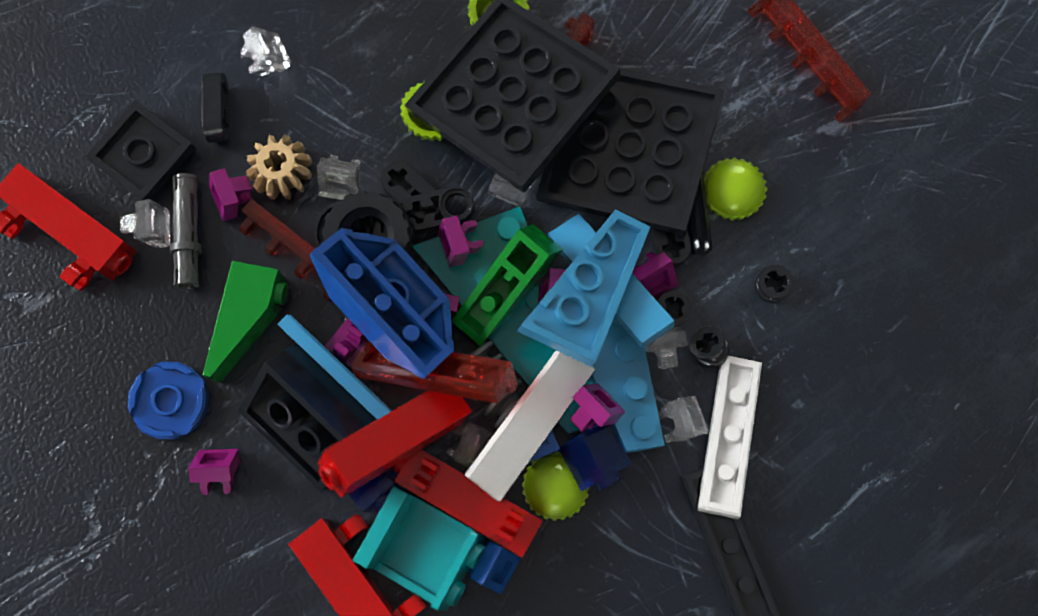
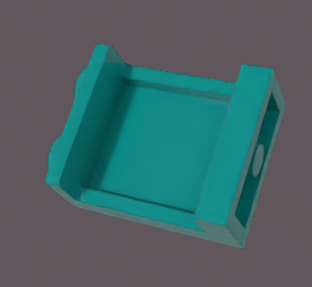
[353,486,486,611]

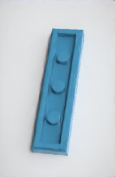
[548,214,674,349]
[278,315,392,419]

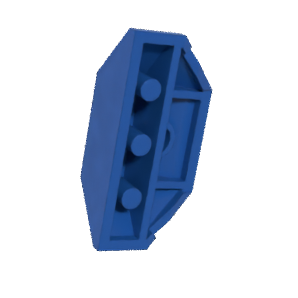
[310,228,454,379]

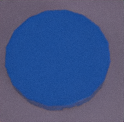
[128,361,210,440]

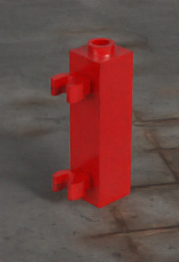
[0,163,137,292]
[318,378,472,498]
[394,449,543,557]
[288,514,427,616]

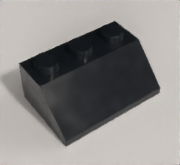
[238,343,377,492]

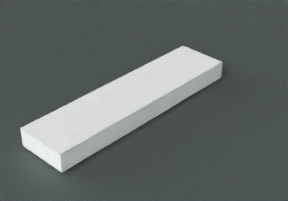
[465,350,595,501]
[697,356,762,519]

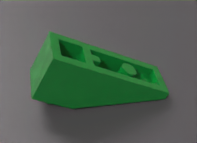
[451,224,564,346]
[202,261,289,383]

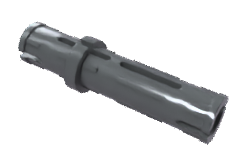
[170,173,202,290]

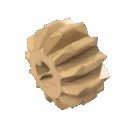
[246,134,312,200]

